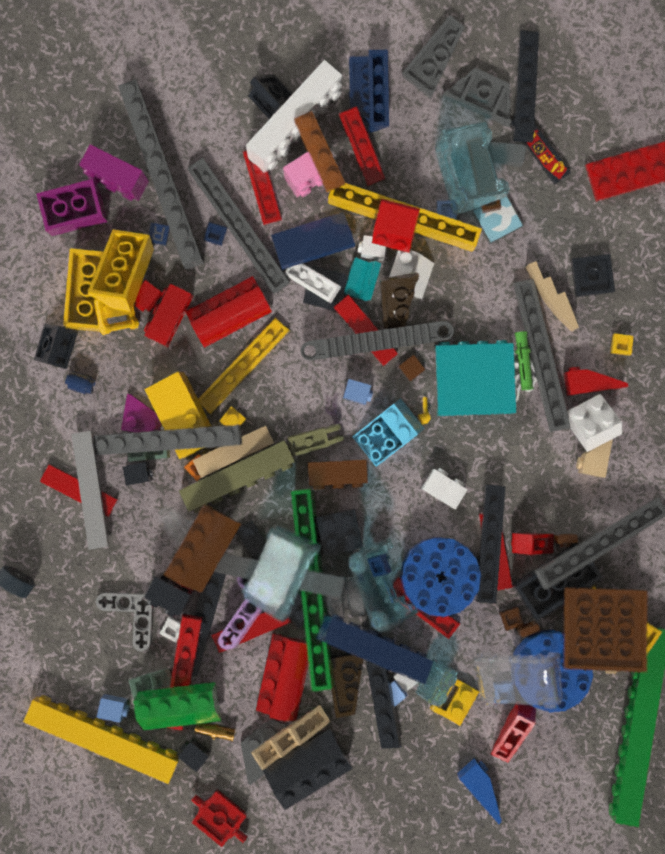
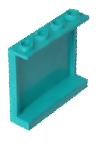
[434,340,516,416]

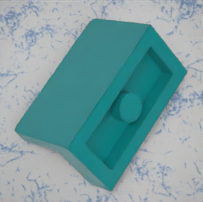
[344,258,382,301]

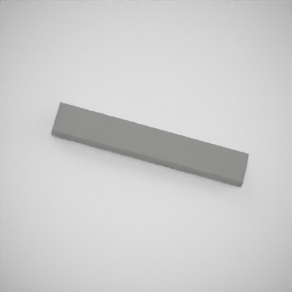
[71,431,109,549]

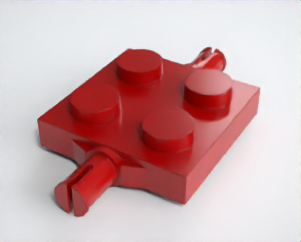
[191,789,248,847]

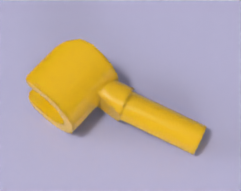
[418,397,430,425]

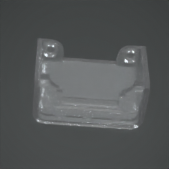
[473,651,562,709]

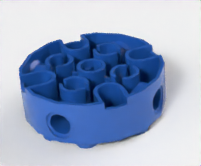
[400,537,481,617]
[510,629,593,712]

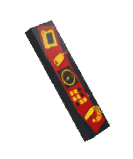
[510,121,571,185]

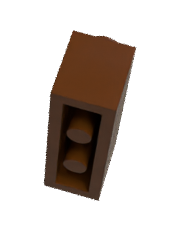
[308,460,368,490]

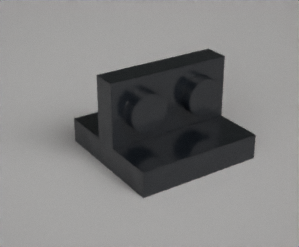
[248,74,292,119]
[34,323,77,369]

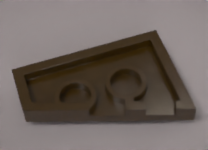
[379,273,419,330]
[331,654,364,718]

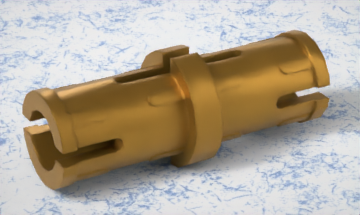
[195,723,236,742]

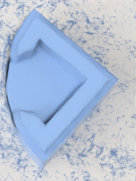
[391,680,408,707]

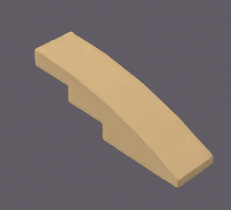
[526,262,579,331]
[193,426,274,478]
[251,705,331,770]

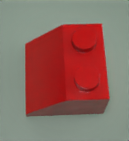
[372,199,420,253]

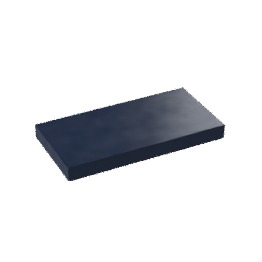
[271,212,355,270]

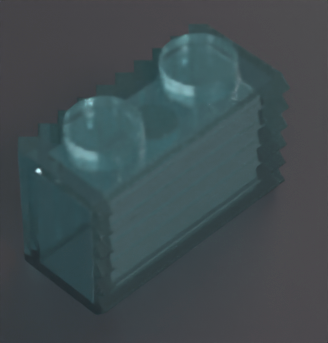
[415,658,459,707]

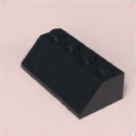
[263,727,353,810]

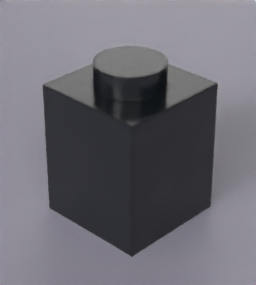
[122,462,154,486]
[178,738,211,773]

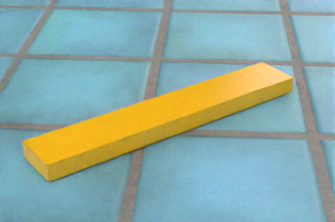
[198,317,290,414]

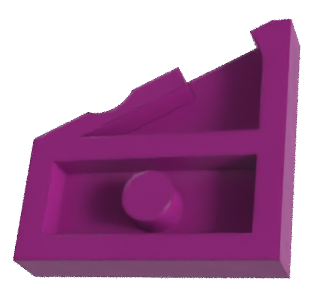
[121,394,162,432]

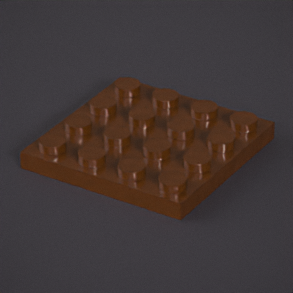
[563,587,647,672]

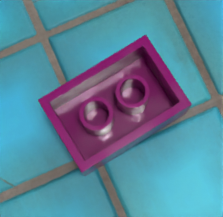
[79,144,149,201]
[36,179,108,236]

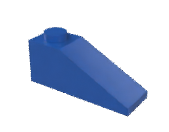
[457,758,502,824]

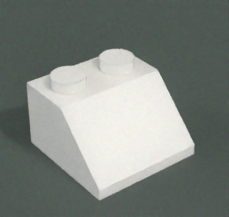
[389,250,434,299]

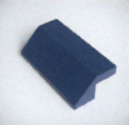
[349,49,389,133]

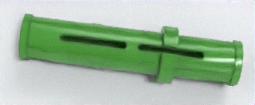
[514,331,534,391]

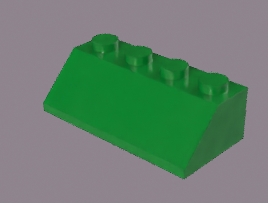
[133,682,221,730]

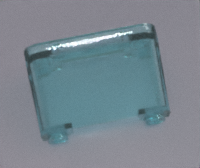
[435,122,509,215]
[242,526,321,622]
[349,538,418,631]

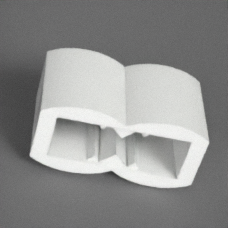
[421,468,467,510]

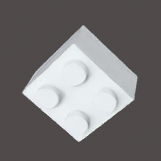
[567,394,622,452]

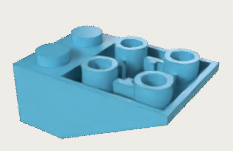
[353,399,425,467]

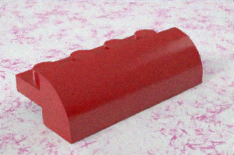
[185,276,272,348]
[256,633,309,721]

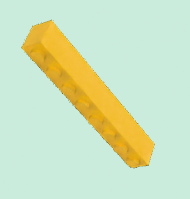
[328,183,482,252]
[23,695,179,784]

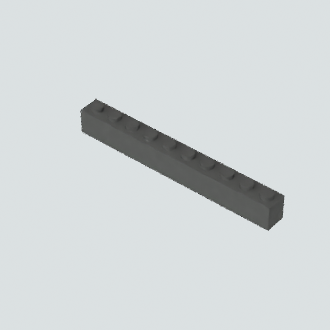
[118,79,204,270]

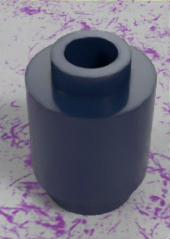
[65,371,96,395]

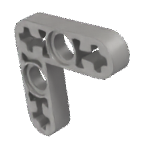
[96,592,153,651]

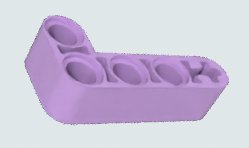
[219,577,273,650]

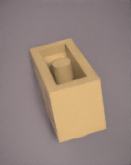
[576,439,613,478]

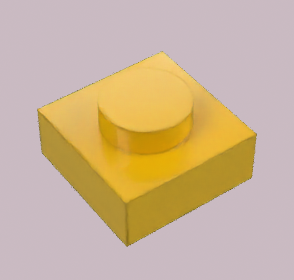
[610,334,634,356]
[219,406,246,426]

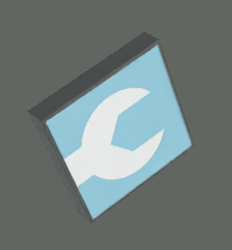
[472,193,524,245]

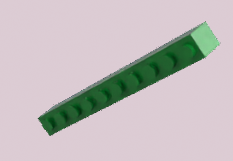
[291,489,335,691]
[608,626,665,827]

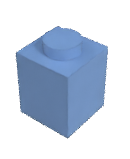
[343,379,373,405]
[97,694,130,722]

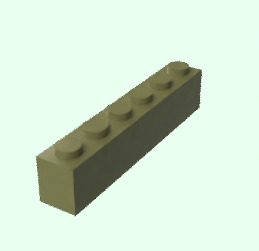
[179,440,295,513]

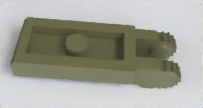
[287,424,344,456]

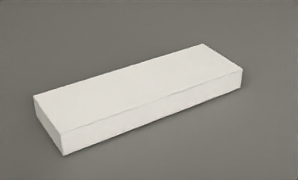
[284,263,341,303]

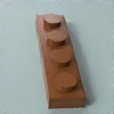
[294,111,345,192]

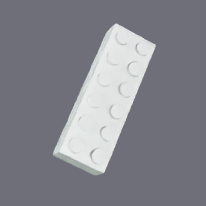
[246,60,342,172]

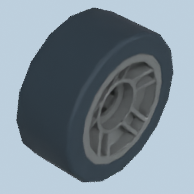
[0,565,35,598]

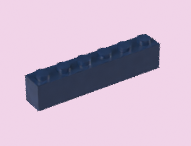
[317,614,433,684]

